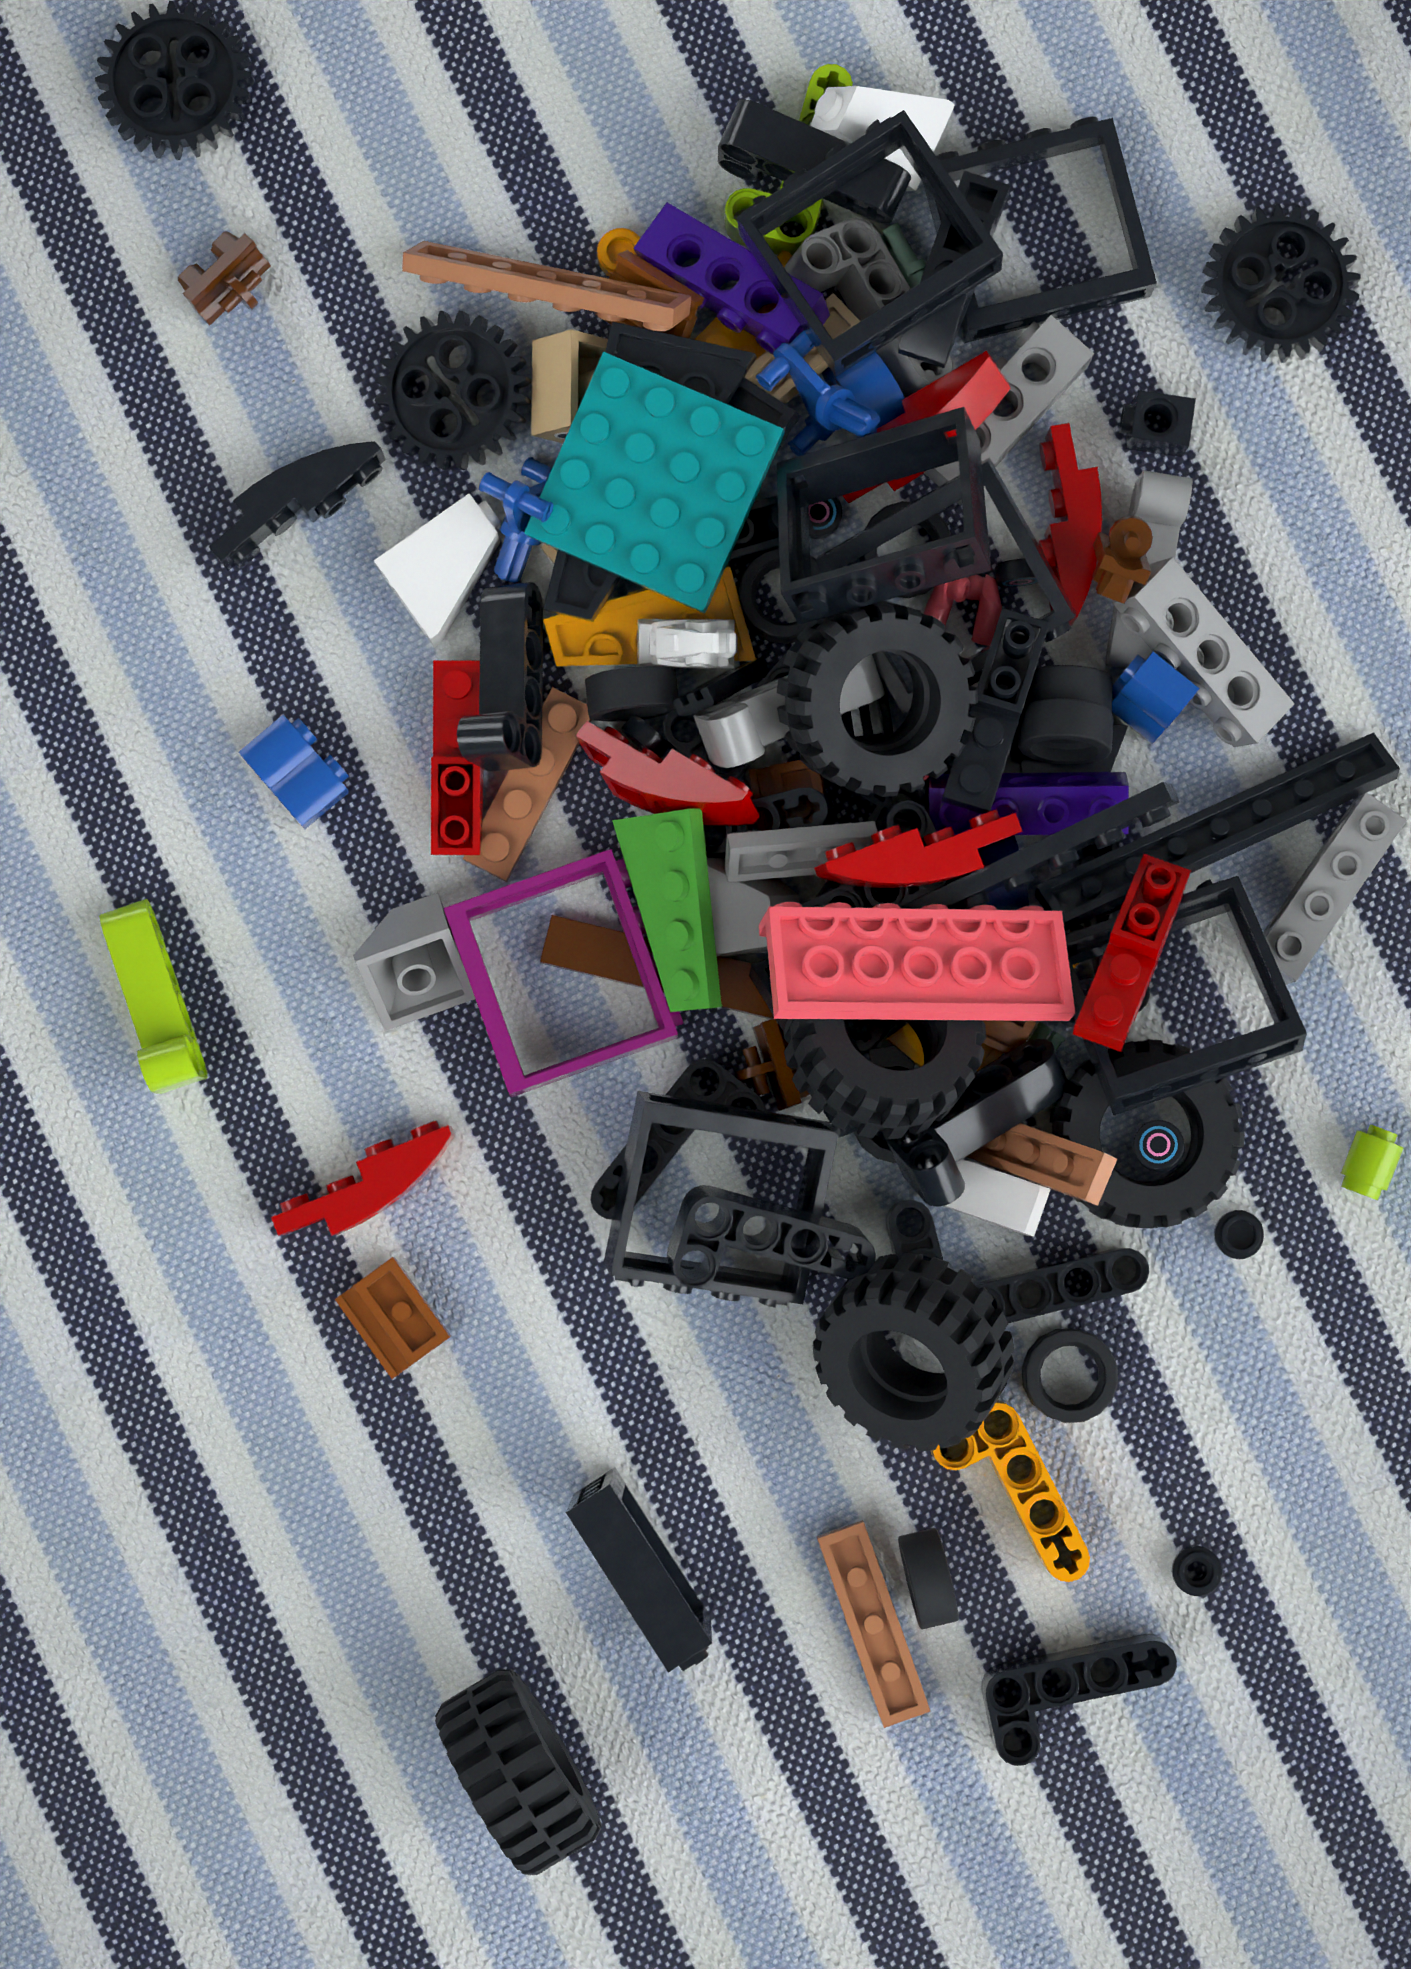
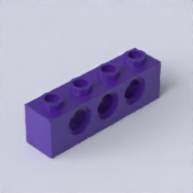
[633,202,830,355]
[929,772,1129,835]

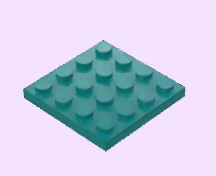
[524,352,785,613]

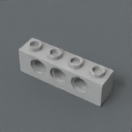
[924,315,1094,505]
[1112,557,1295,747]
[1245,792,1407,985]

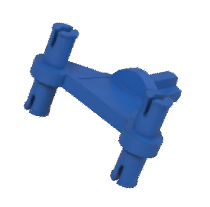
[756,330,880,456]
[479,457,553,583]

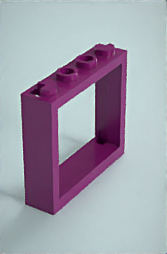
[443,849,684,1098]

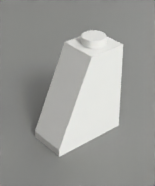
[810,86,955,191]
[374,493,501,647]
[913,1159,1051,1236]

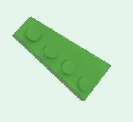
[612,809,722,1012]

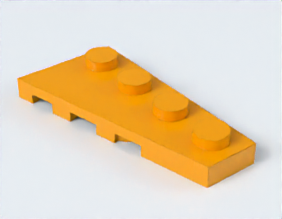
[543,567,756,666]

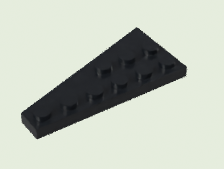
[544,321,757,622]

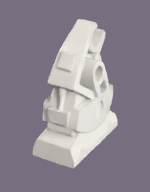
[637,619,737,669]

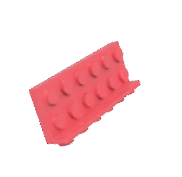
[759,902,1075,1021]

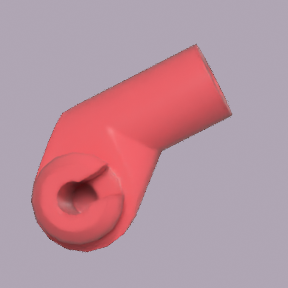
[967,574,1002,646]
[924,577,971,626]

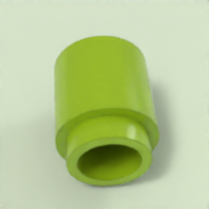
[1341,1124,1404,1201]

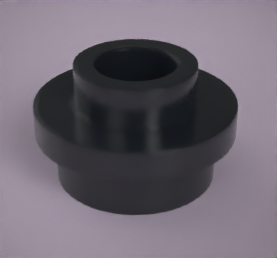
[1171,1545,1222,1596]

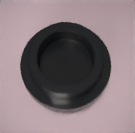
[1214,1210,1264,1259]

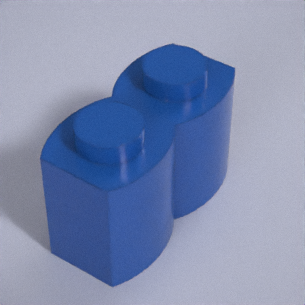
[1112,651,1200,744]
[238,715,349,829]

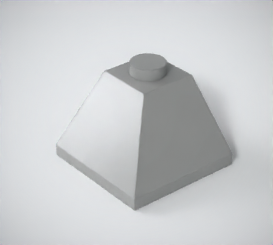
[707,857,800,956]
[353,893,475,1031]

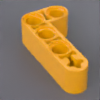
[930,1400,1090,1582]

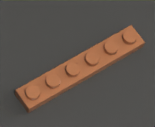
[402,241,691,331]

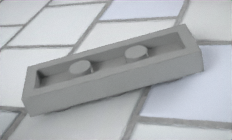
[725,821,877,882]

